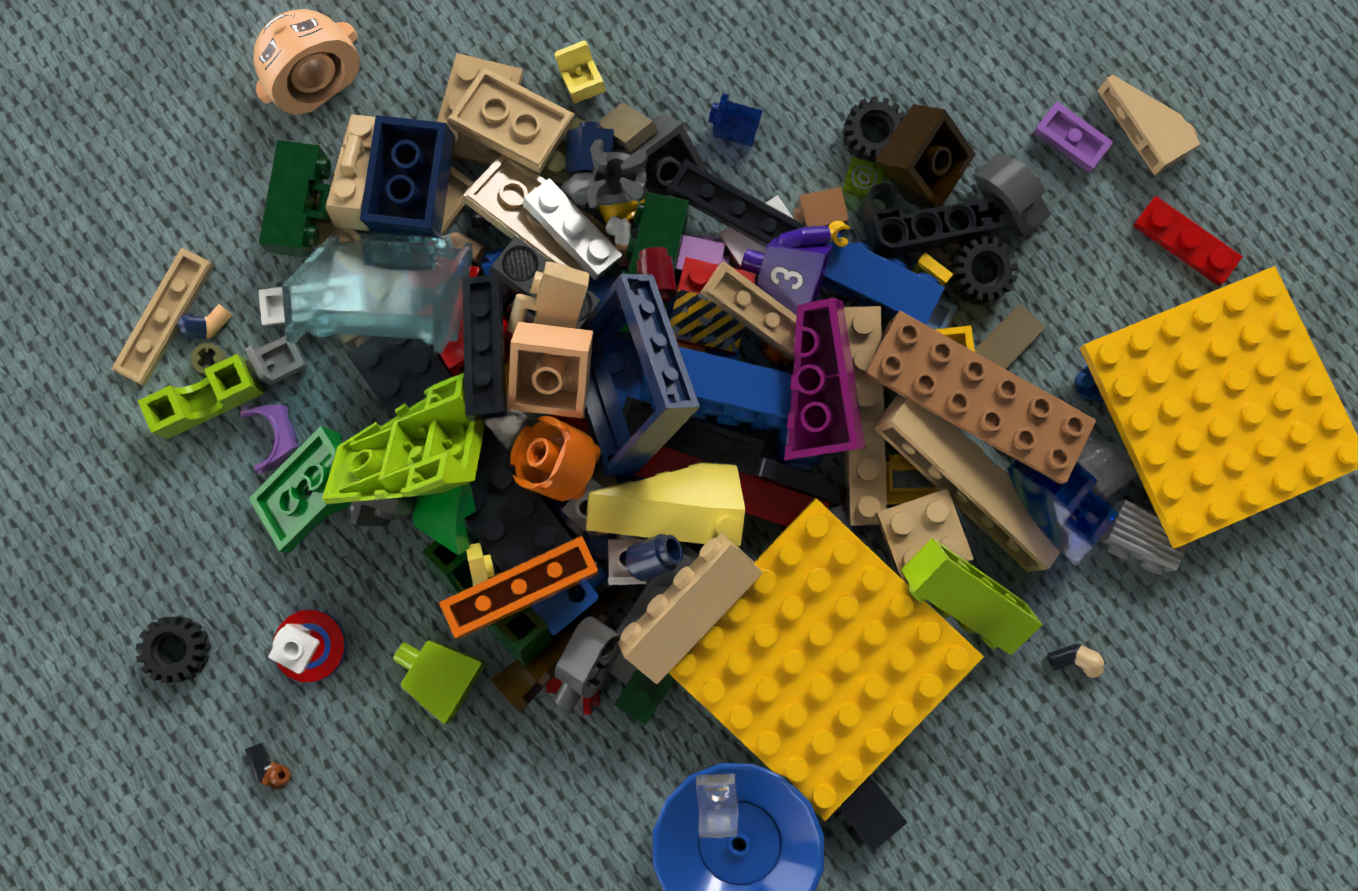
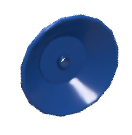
[653,763,824,891]

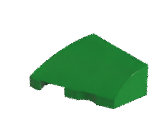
[413,483,476,555]

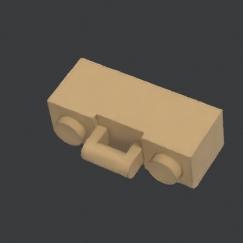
[325,114,375,231]
[507,262,589,333]

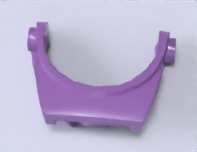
[240,405,299,474]

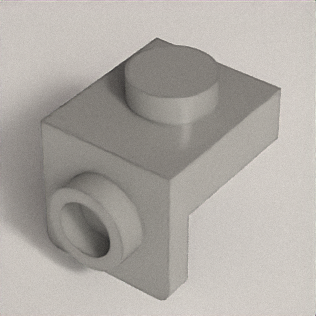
[245,333,308,386]

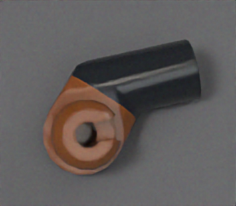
[245,743,291,789]

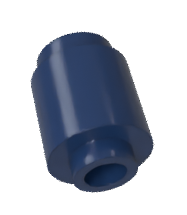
[625,534,683,581]

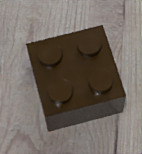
[875,104,976,209]

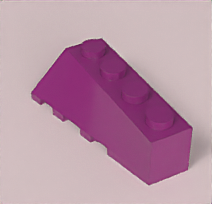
[784,298,866,460]

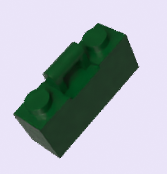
[259,140,331,258]

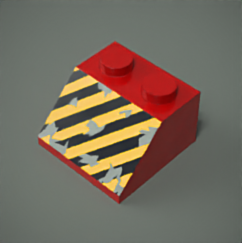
[670,257,756,356]

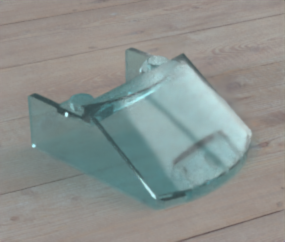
[282,233,473,353]

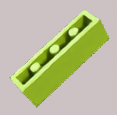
[901,537,1042,655]

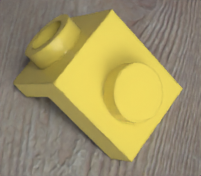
[554,41,606,104]

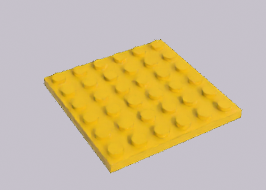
[1079,266,1358,548]
[669,498,984,821]

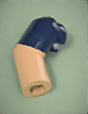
[177,304,233,339]

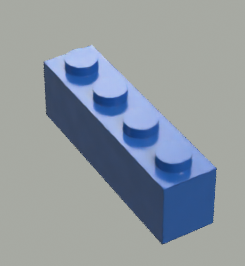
[814,225,945,325]

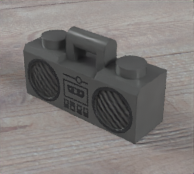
[489,236,600,329]

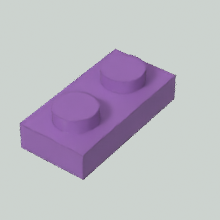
[1033,101,1113,173]

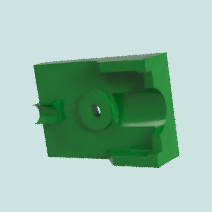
[249,426,352,554]

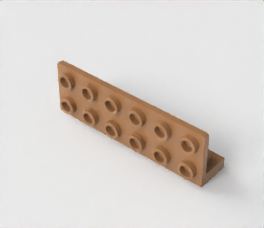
[866,310,1096,484]

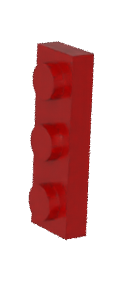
[1132,195,1243,287]

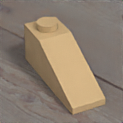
[1097,75,1201,176]

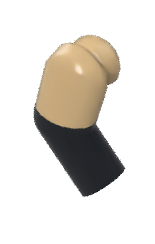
[1047,644,1104,678]

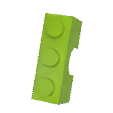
[138,354,265,439]

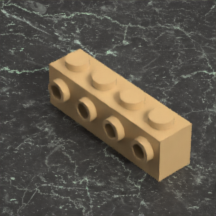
[617,532,763,684]

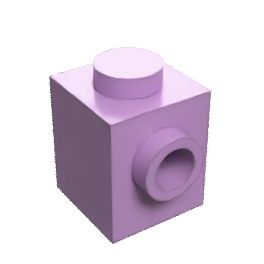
[676,235,730,278]

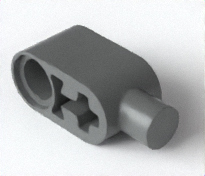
[553,616,621,711]

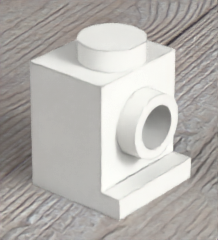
[608,534,647,585]

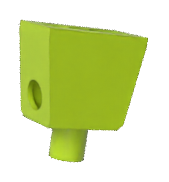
[392,640,487,724]

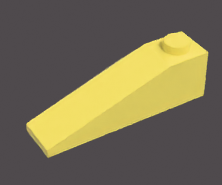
[585,462,745,546]

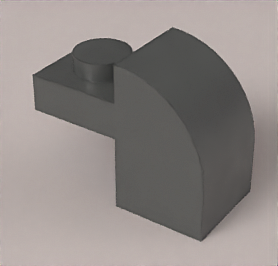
[973,153,1050,238]

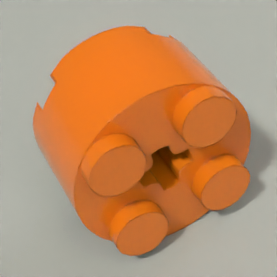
[510,416,601,501]

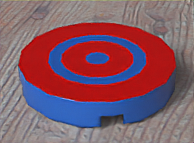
[273,610,347,682]

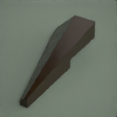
[491,584,641,712]

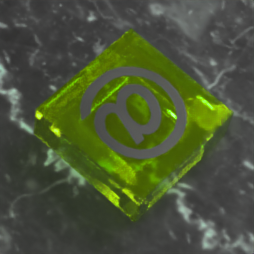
[842,157,883,201]

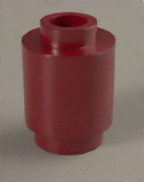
[636,247,677,303]

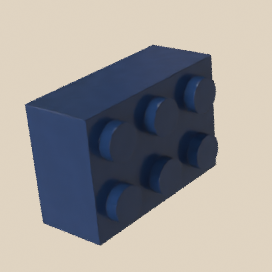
[360,115,455,239]

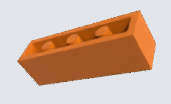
[439,536,598,640]

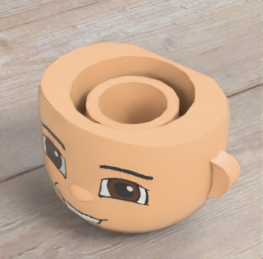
[253,9,360,115]

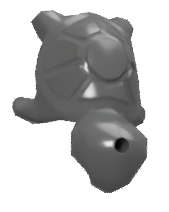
[561,139,648,208]

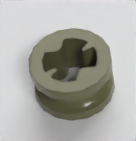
[191,343,227,376]

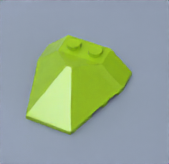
[322,373,485,504]

